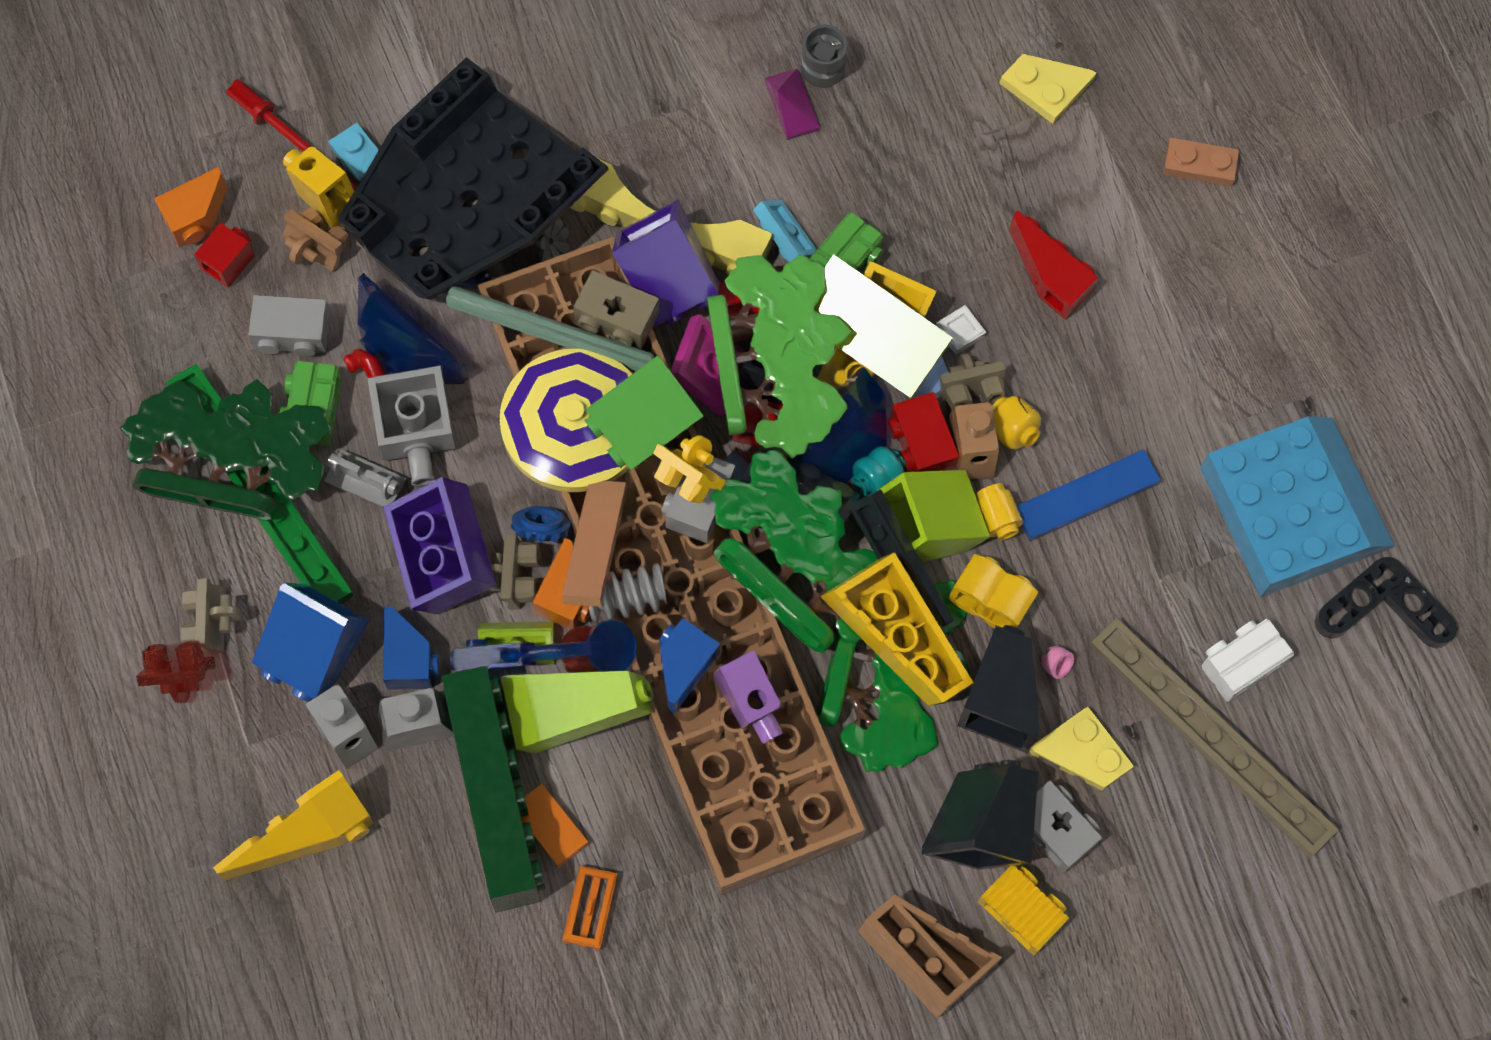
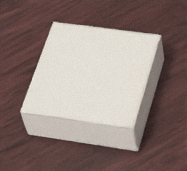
[936,305,986,355]

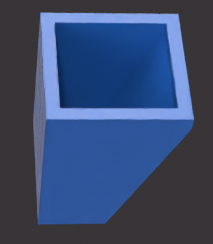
[252,582,370,702]

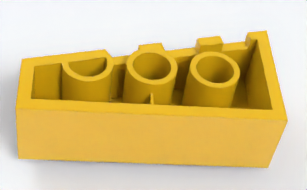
[820,552,973,706]

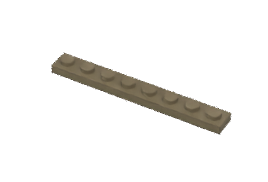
[1089,618,1339,858]

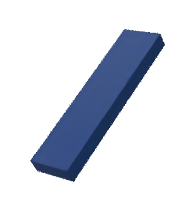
[1017,449,1161,542]

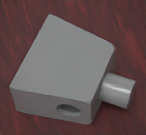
[305,684,378,769]
[378,688,454,752]

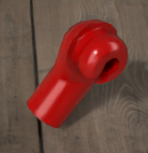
[343,348,386,378]

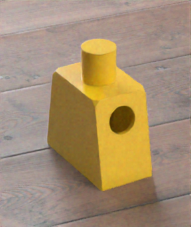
[283,147,354,228]

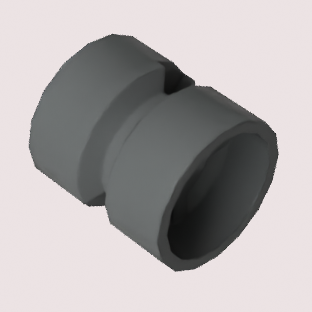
[800,24,848,88]

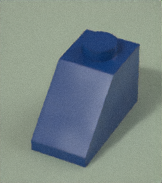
[383,607,439,689]
[659,618,720,714]

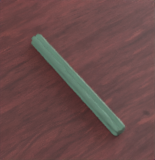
[446,286,654,371]

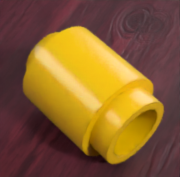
[976,483,1023,541]

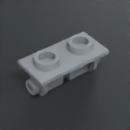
[324,449,406,507]

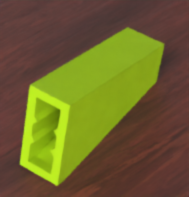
[501,671,653,754]

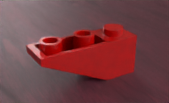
[1009,210,1098,320]

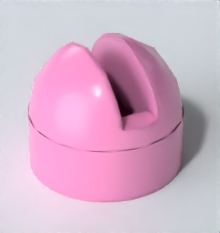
[1041,645,1074,679]

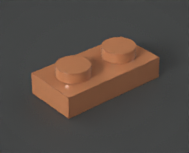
[1163,137,1239,187]

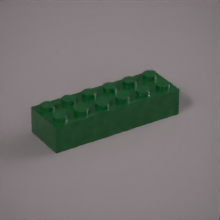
[441,665,546,913]

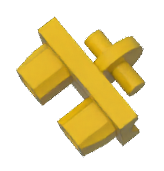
[653,435,726,504]

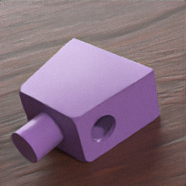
[713,650,783,744]

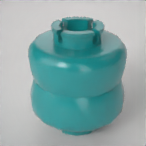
[852,446,906,497]

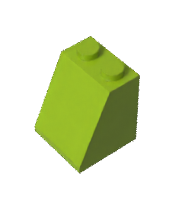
[878,470,990,562]

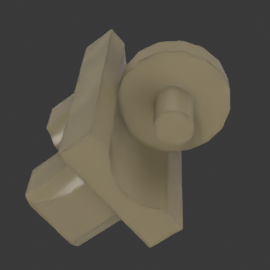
[938,353,1006,410]
[489,534,542,610]
[181,578,242,654]

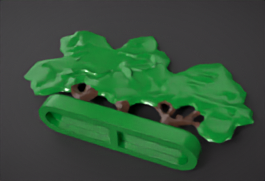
[710,450,878,653]
[817,580,971,773]

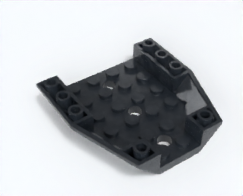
[338,57,609,299]

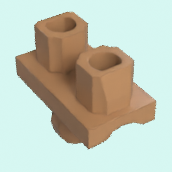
[282,207,349,272]

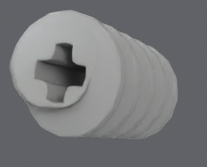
[589,563,667,623]

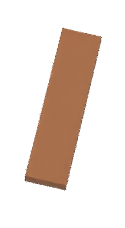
[562,481,627,607]

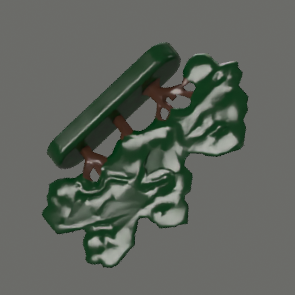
[120,379,330,520]

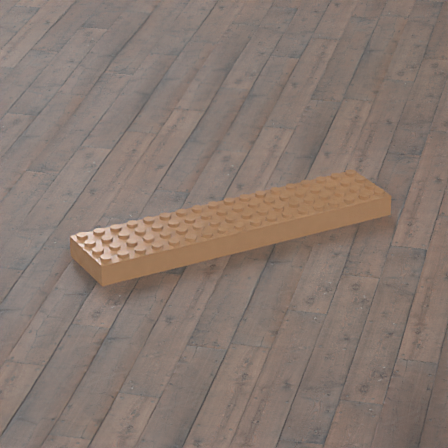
[478,237,865,896]

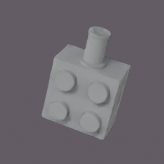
[368,366,456,487]

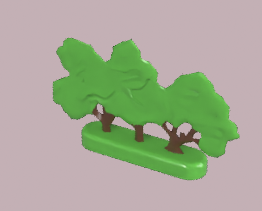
[707,255,852,458]

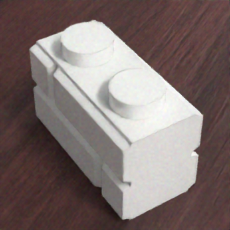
[1202,619,1294,702]

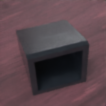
[957,625,1039,753]
[921,760,1039,870]

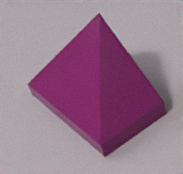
[764,69,820,140]

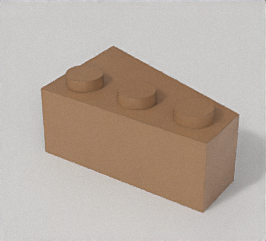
[858,894,1002,1019]

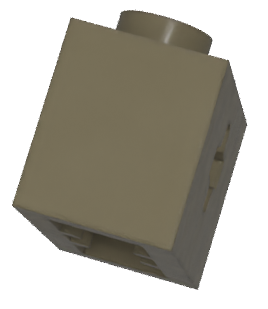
[573,270,659,349]

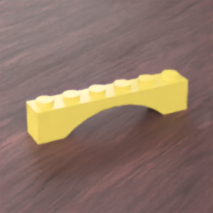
[570,159,773,276]

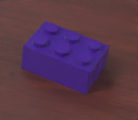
[383,477,496,615]

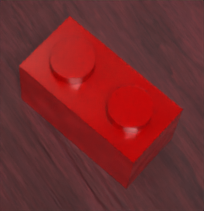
[887,392,959,472]

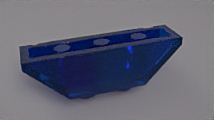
[357,273,468,384]
[795,367,887,484]

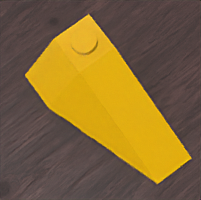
[817,260,936,404]
[213,770,374,881]

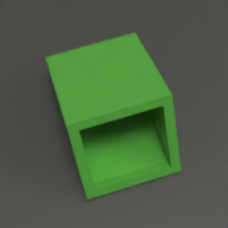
[584,355,703,470]

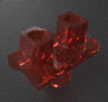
[136,640,216,704]

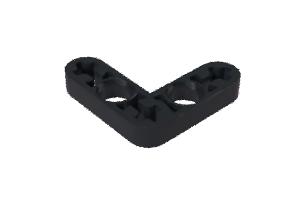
[1314,557,1457,648]

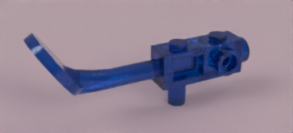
[450,620,636,677]

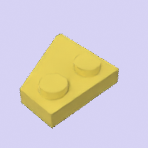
[1000,54,1096,124]
[1029,706,1134,791]

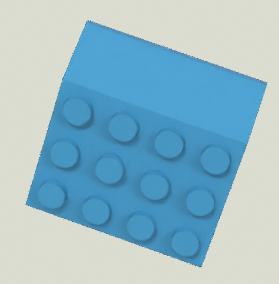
[1200,417,1395,597]

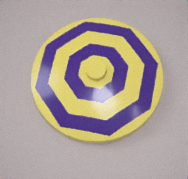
[500,349,632,492]

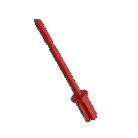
[226,79,358,191]

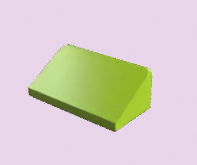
[478,621,554,666]

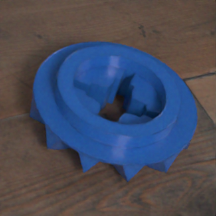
[511,506,571,543]

